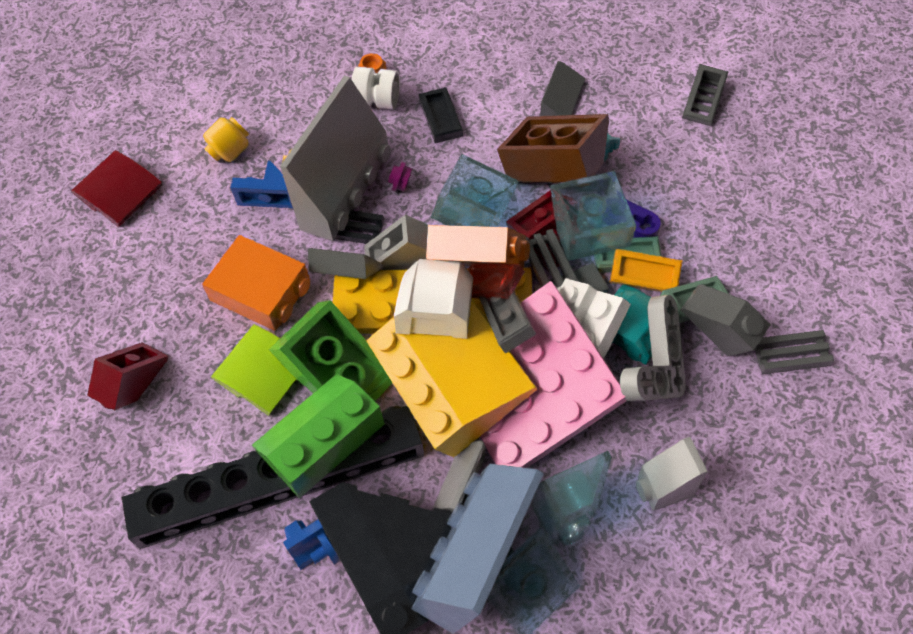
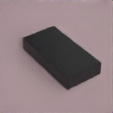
[418,87,463,143]

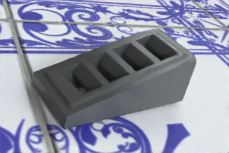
[682,64,729,126]

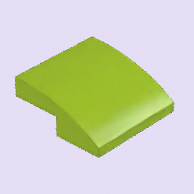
[211,324,296,416]

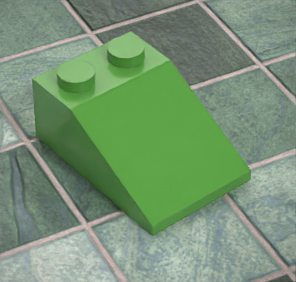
[269,300,392,401]

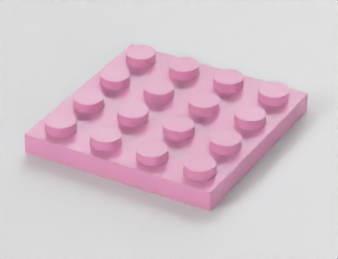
[480,281,626,468]

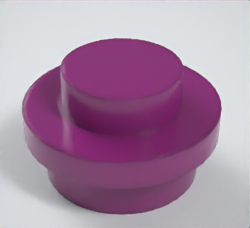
[388,161,413,192]

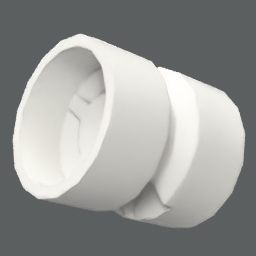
[352,67,400,110]

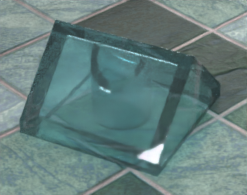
[487,528,580,634]

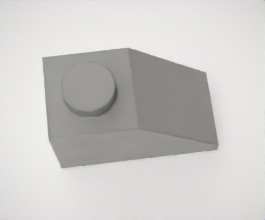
[364,214,429,270]
[636,437,708,511]

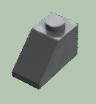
[680,284,771,356]

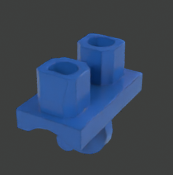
[283,519,341,570]

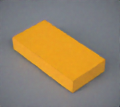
[609,249,682,292]

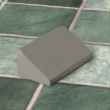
[433,441,485,512]

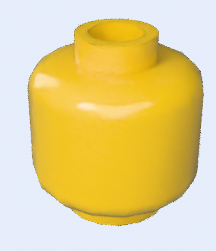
[203,117,249,162]

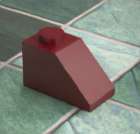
[87,342,169,411]

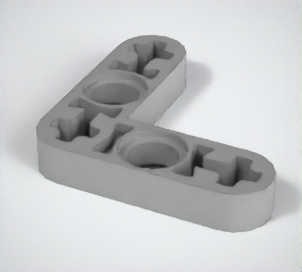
[620,295,685,402]

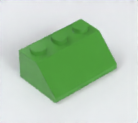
[252,374,384,499]

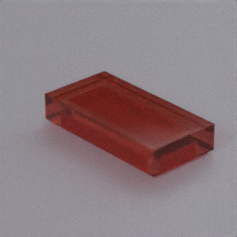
[468,264,525,299]

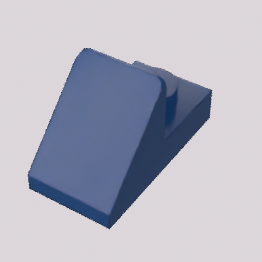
[230,160,293,208]

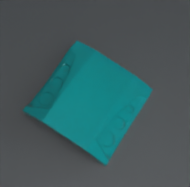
[612,285,652,365]

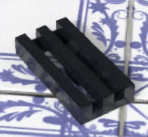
[315,210,384,244]

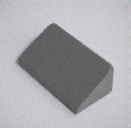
[540,61,585,116]
[308,248,383,279]

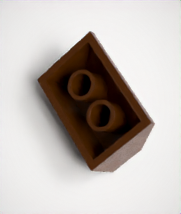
[497,114,609,184]

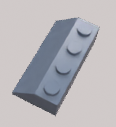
[411,464,544,634]

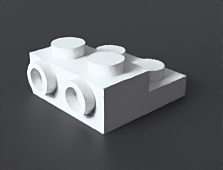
[557,278,631,358]

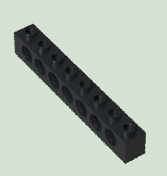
[121,406,424,549]

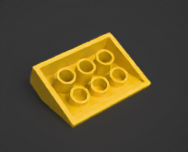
[366,299,538,458]

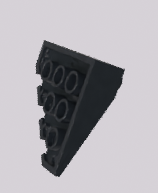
[309,482,519,634]

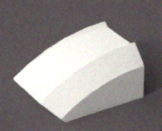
[394,259,473,339]

